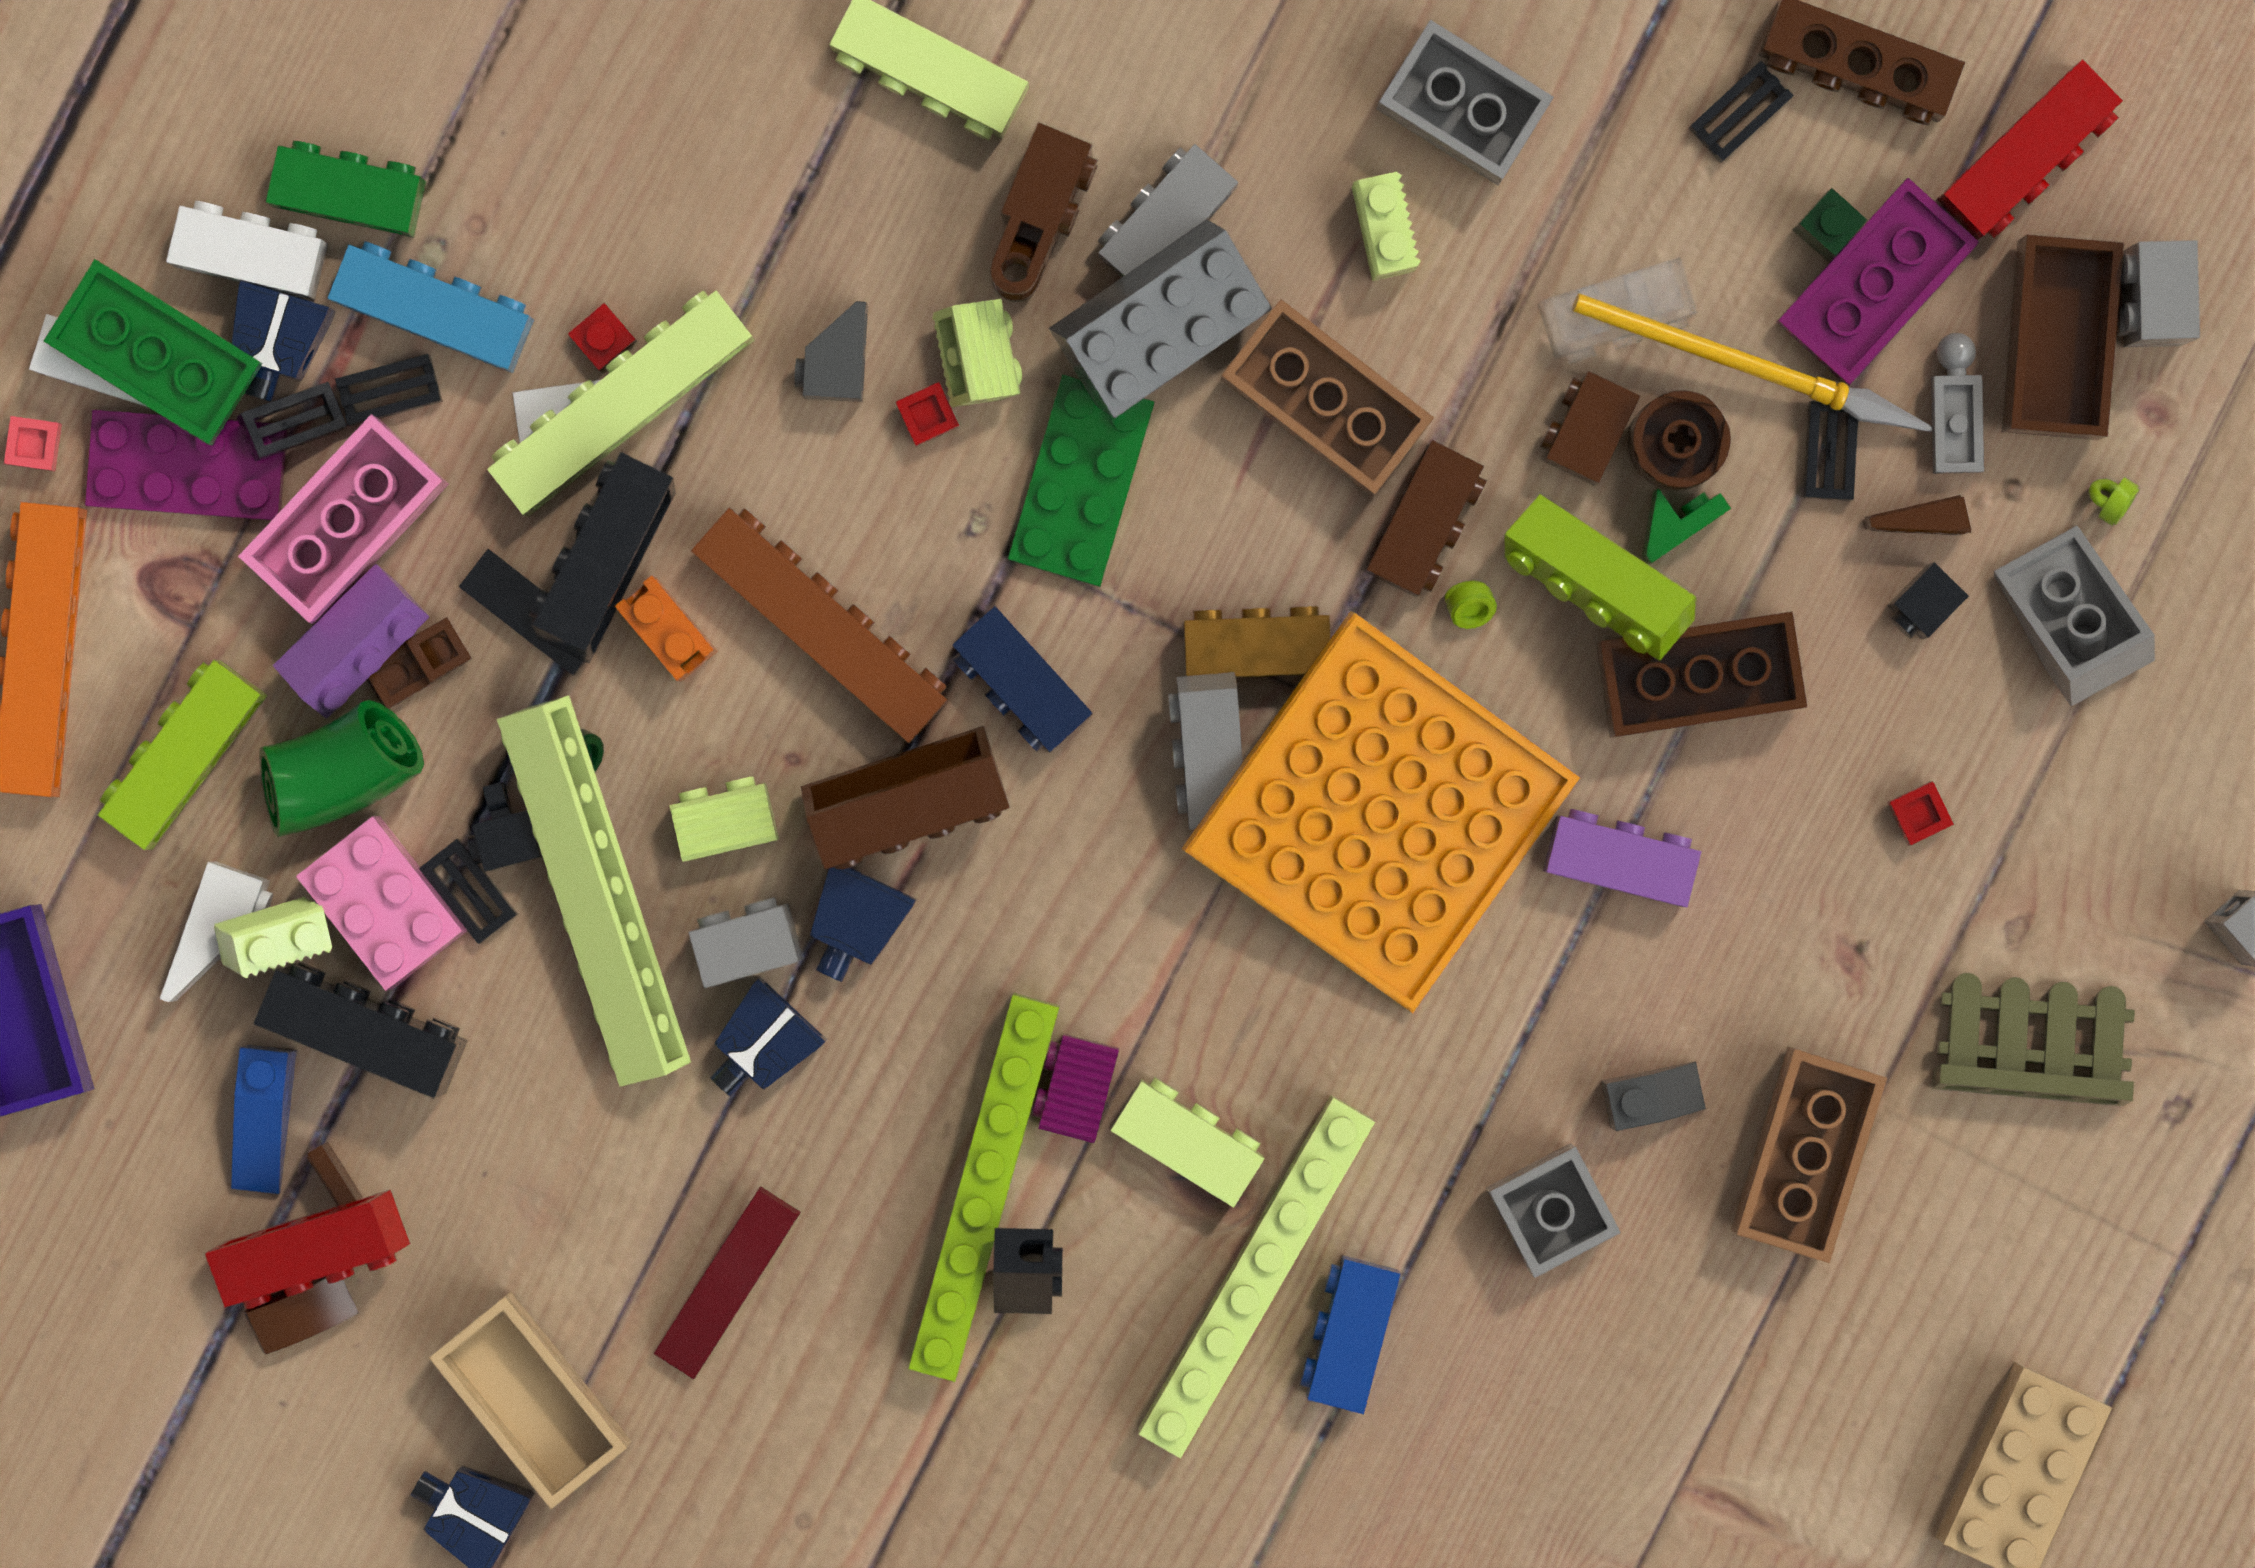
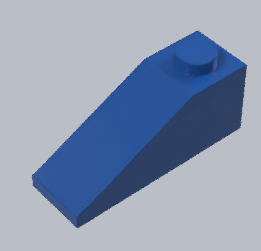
[231,1045,297,1194]

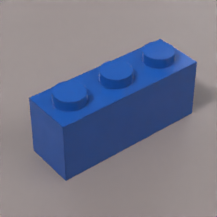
[1300,1255,1401,1414]

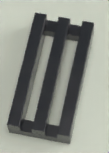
[1689,61,1794,163]
[335,354,443,427]
[236,382,347,462]
[1803,401,1858,501]
[419,838,518,944]

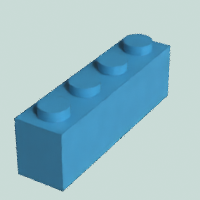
[328,241,534,373]

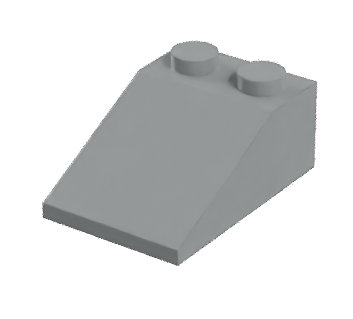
[1994,526,2155,707]

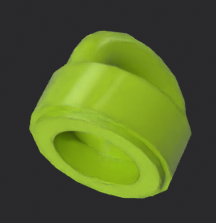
[2088,477,2140,526]
[1444,580,1497,629]

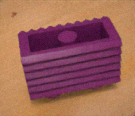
[1032,1033,1119,1144]

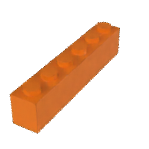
[0,502,88,797]

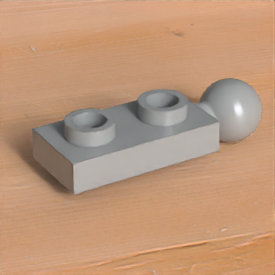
[1931,333,1984,474]

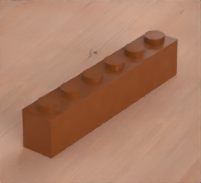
[691,508,949,744]

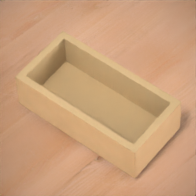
[429,1292,632,1509]
[1935,1362,2112,1568]

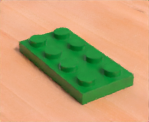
[43,259,263,446]
[1008,374,1155,587]

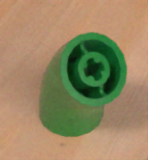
[259,700,424,837]

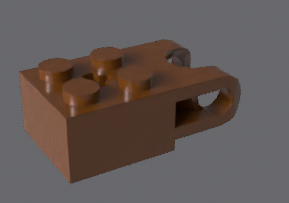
[990,122,1098,302]

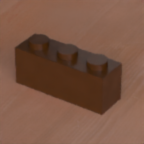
[1365,440,1487,597]

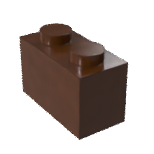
[1540,371,1641,486]

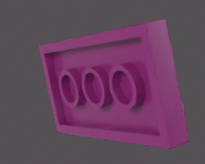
[1776,178,1979,386]
[85,410,287,521]

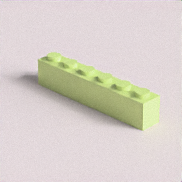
[487,290,755,517]

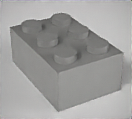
[1376,20,1554,186]

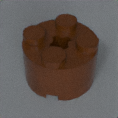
[1628,390,1731,491]

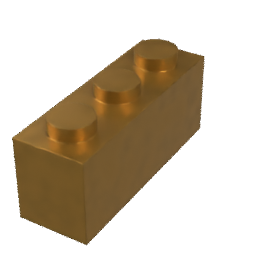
[1184,606,1330,678]

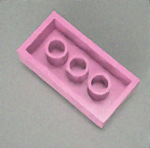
[238,414,449,624]

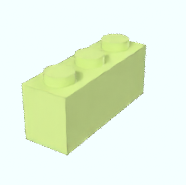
[1110,1077,1265,1208]

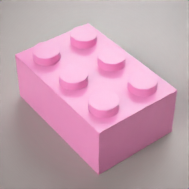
[296,816,468,991]

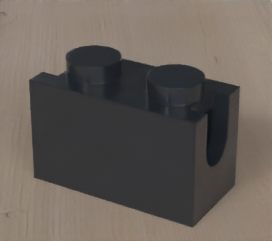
[993,1228,1063,1314]

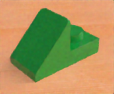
[1641,489,1731,565]

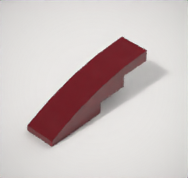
[654,1186,801,1379]

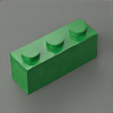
[266,140,426,238]

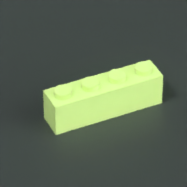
[829,0,1029,141]

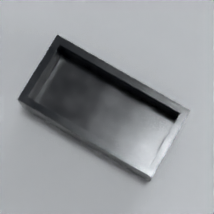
[529,452,676,664]
[253,962,468,1099]

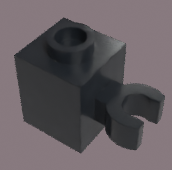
[467,782,543,872]

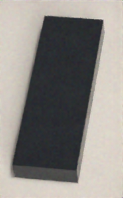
[459,549,604,676]

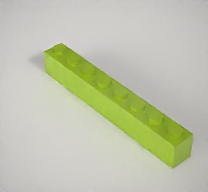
[909,993,1060,1382]

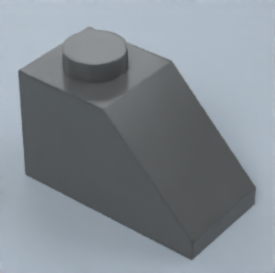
[795,301,868,402]
[1601,1062,1706,1131]

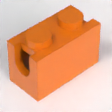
[615,575,718,682]

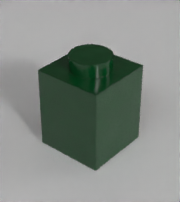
[1792,188,1867,262]

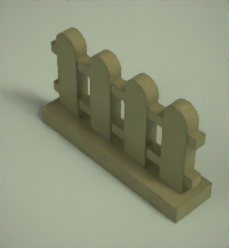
[1932,973,2135,1106]

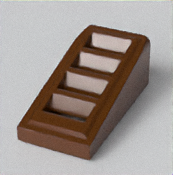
[1863,495,1971,535]

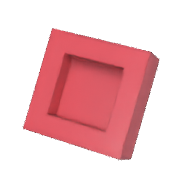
[4,416,62,472]

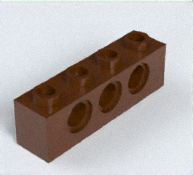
[1758,0,1965,126]

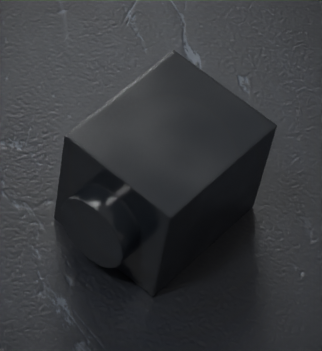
[1887,562,1969,639]

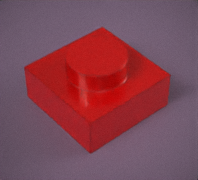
[568,303,637,372]
[896,382,960,447]
[1887,781,1954,846]

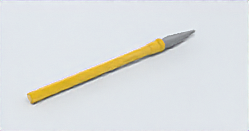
[1572,293,1933,432]

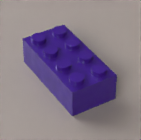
[0,904,95,1117]

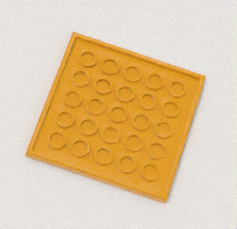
[1181,611,1580,1013]

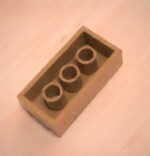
[1220,299,1435,498]
[1730,1046,1887,1264]

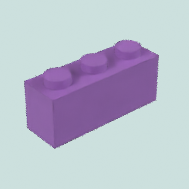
[273,564,429,719]
[1543,809,1702,908]

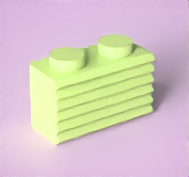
[1352,172,1421,281]
[932,299,1022,407]
[669,776,779,862]
[214,897,332,978]

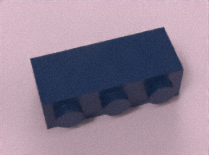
[952,606,1093,753]

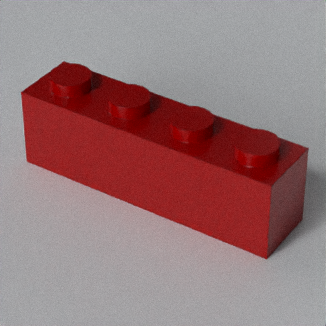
[1937,59,2123,240]
[204,1189,410,1309]

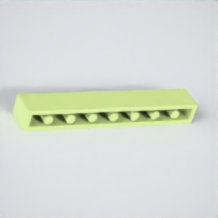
[497,695,691,1087]
[1138,1095,1375,1459]

